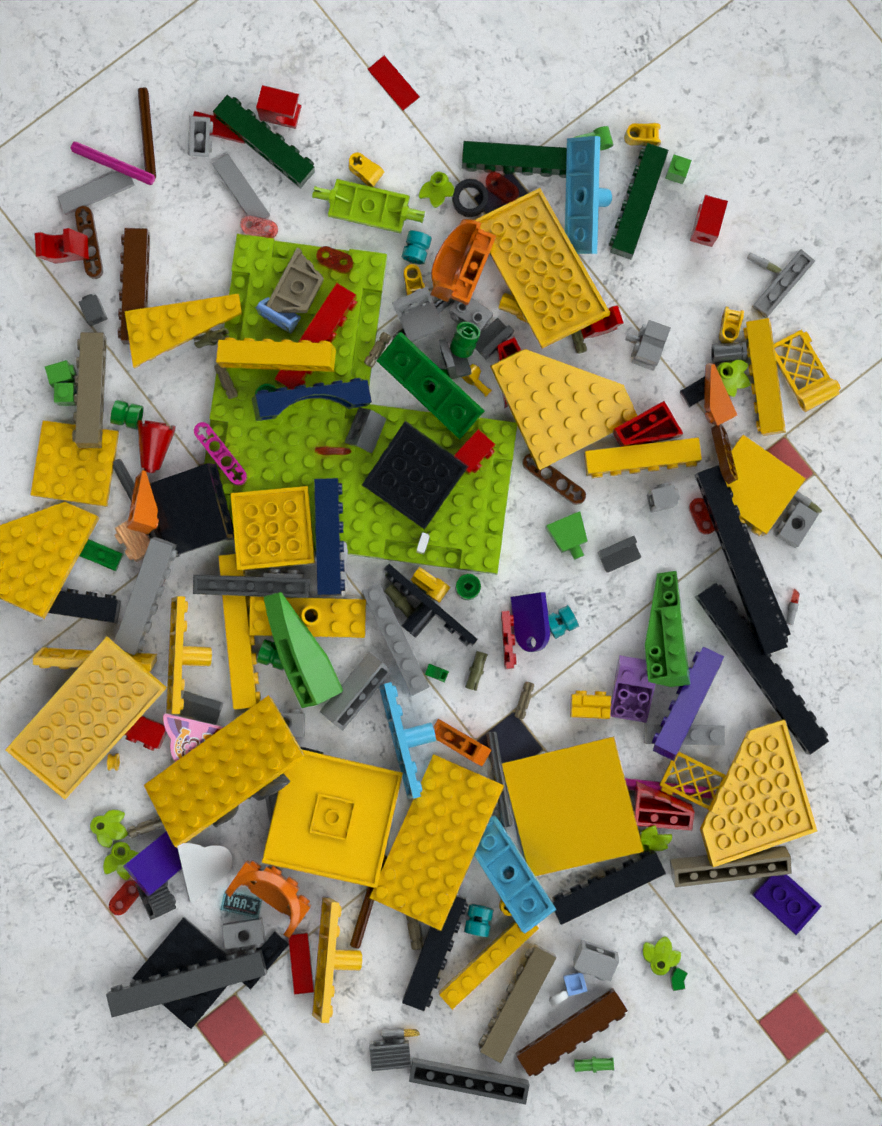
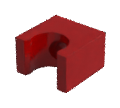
[256,85,302,129]
[690,195,728,247]
[35,228,89,264]

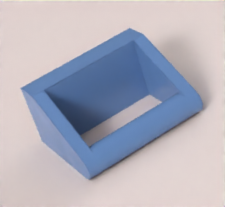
[256,297,301,334]

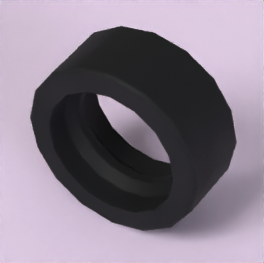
[452,179,488,217]

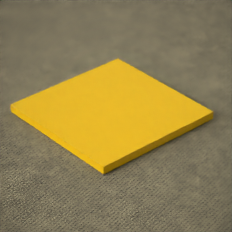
[502,736,644,876]
[261,749,403,888]

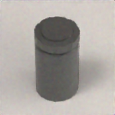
[711,342,747,363]

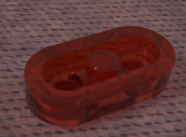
[485,172,519,204]
[240,215,278,238]
[316,246,353,274]
[688,498,715,535]
[109,880,140,915]

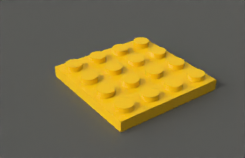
[30,420,119,507]
[231,486,315,571]

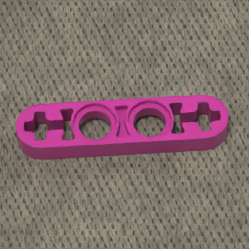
[194,422,247,486]

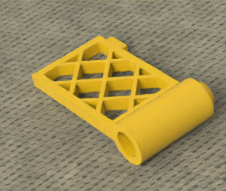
[774,329,841,412]
[659,752,726,810]

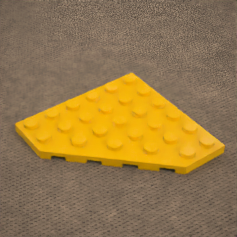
[490,349,638,470]
[0,502,100,619]
[700,719,817,867]

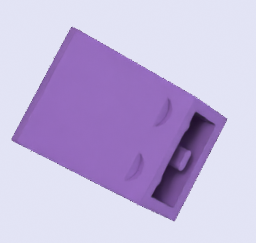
[610,655,656,723]

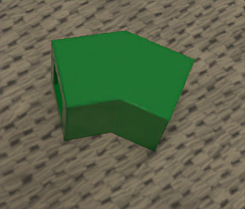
[425,664,449,683]
[670,966,688,991]

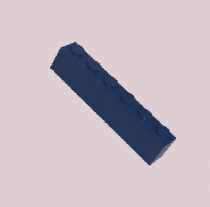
[314,478,345,596]

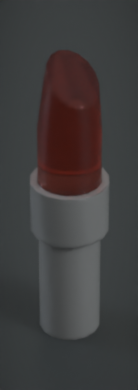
[786,589,800,625]

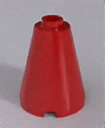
[137,420,176,473]

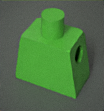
[545,511,587,560]

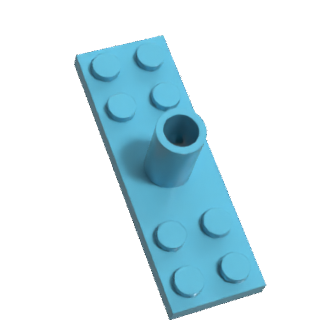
[565,136,612,254]
[379,682,436,799]
[474,815,557,933]

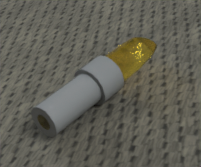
[382,1028,420,1038]

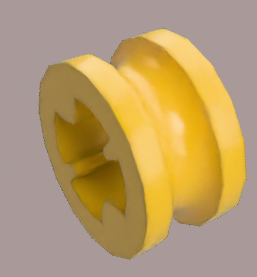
[107,753,120,771]

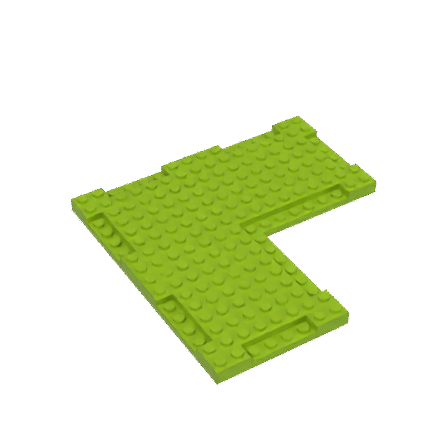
[204,234,517,575]

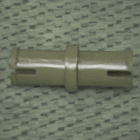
[194,328,229,348]
[384,583,415,618]
[465,651,488,691]

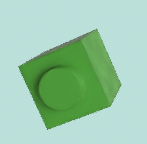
[665,154,692,184]
[45,360,77,388]
[54,383,78,406]

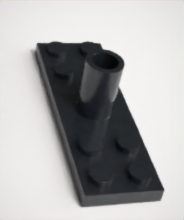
[384,564,478,647]

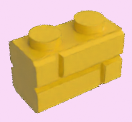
[570,690,611,719]

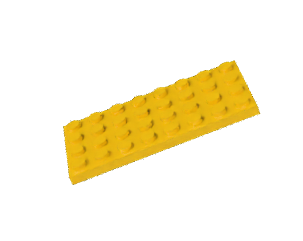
[475,188,610,349]
[5,636,167,800]
[144,695,305,848]
[370,754,504,931]

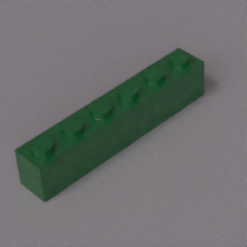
[213,95,315,189]
[462,141,567,178]
[608,143,669,260]

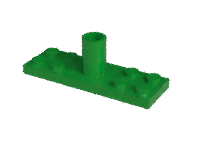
[377,332,485,439]

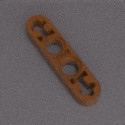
[75,206,103,279]
[711,424,738,484]
[522,454,586,505]

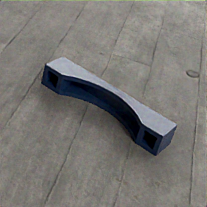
[252,378,372,421]

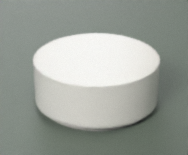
[549,990,569,1006]

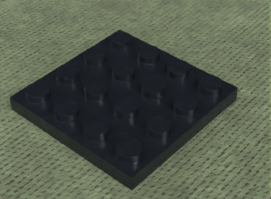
[362,421,469,530]
[132,917,228,1029]

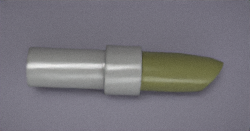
[747,252,782,273]
[793,491,822,514]

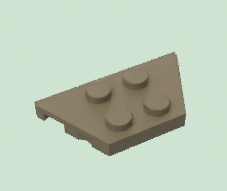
[266,248,324,313]

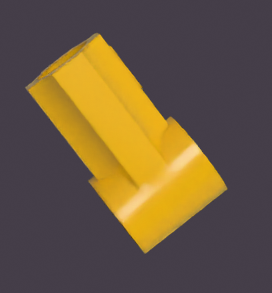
[498,293,527,322]
[410,567,451,603]

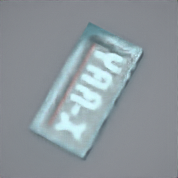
[220,890,263,918]

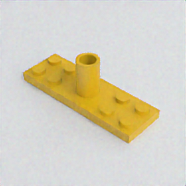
[166,596,212,714]
[249,596,366,638]
[33,647,157,672]
[312,897,362,1023]

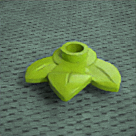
[419,172,454,208]
[717,360,751,397]
[90,810,128,848]
[640,825,672,851]
[103,842,139,880]
[643,936,681,976]

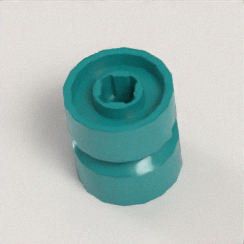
[401,230,432,265]
[548,605,579,639]
[464,904,494,937]

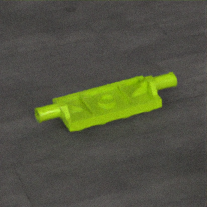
[312,179,425,233]

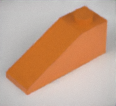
[704,363,738,426]
[126,470,159,535]
[433,719,492,766]

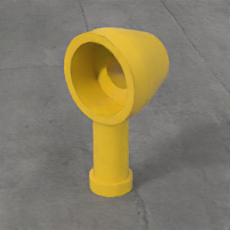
[461,364,492,397]

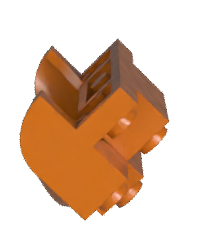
[430,219,496,305]
[225,860,312,938]

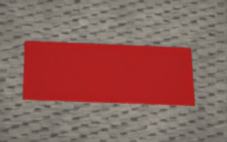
[368,55,420,111]

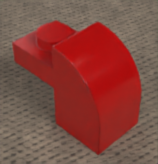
[581,305,624,339]

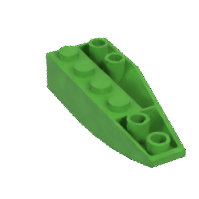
[645,571,690,687]
[264,592,343,708]

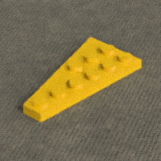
[125,294,242,369]

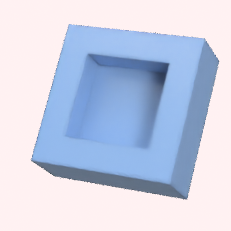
[563,972,587,996]

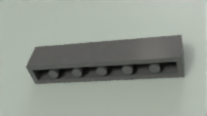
[409,1057,530,1105]

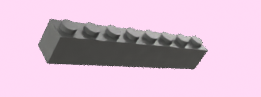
[106,948,267,1018]

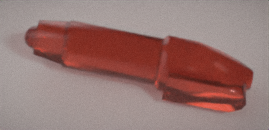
[315,446,352,455]

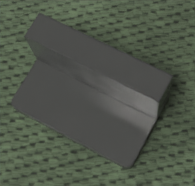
[475,318,514,360]
[439,338,472,379]
[345,407,386,453]
[597,536,641,573]
[180,691,223,725]

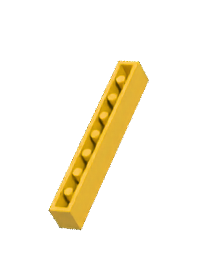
[218,554,261,710]

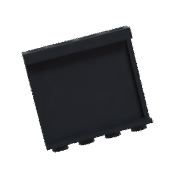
[150,463,234,557]

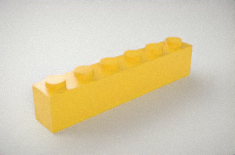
[743,318,786,436]
[216,337,336,372]
[584,437,702,479]
[439,921,539,1010]

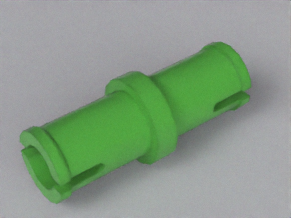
[574,1057,614,1073]

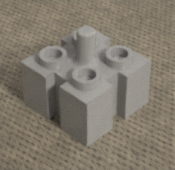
[625,320,671,370]

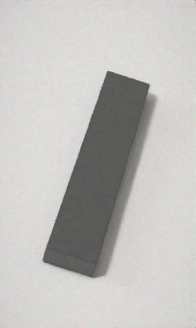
[193,575,310,598]

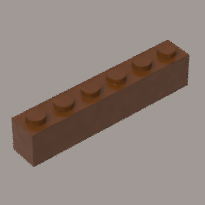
[118,228,150,344]
[516,988,628,1077]

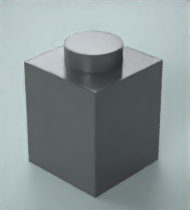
[78,294,108,326]

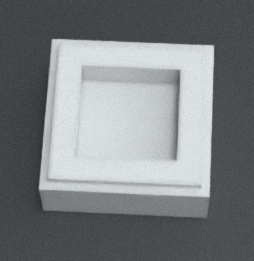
[417,532,430,554]

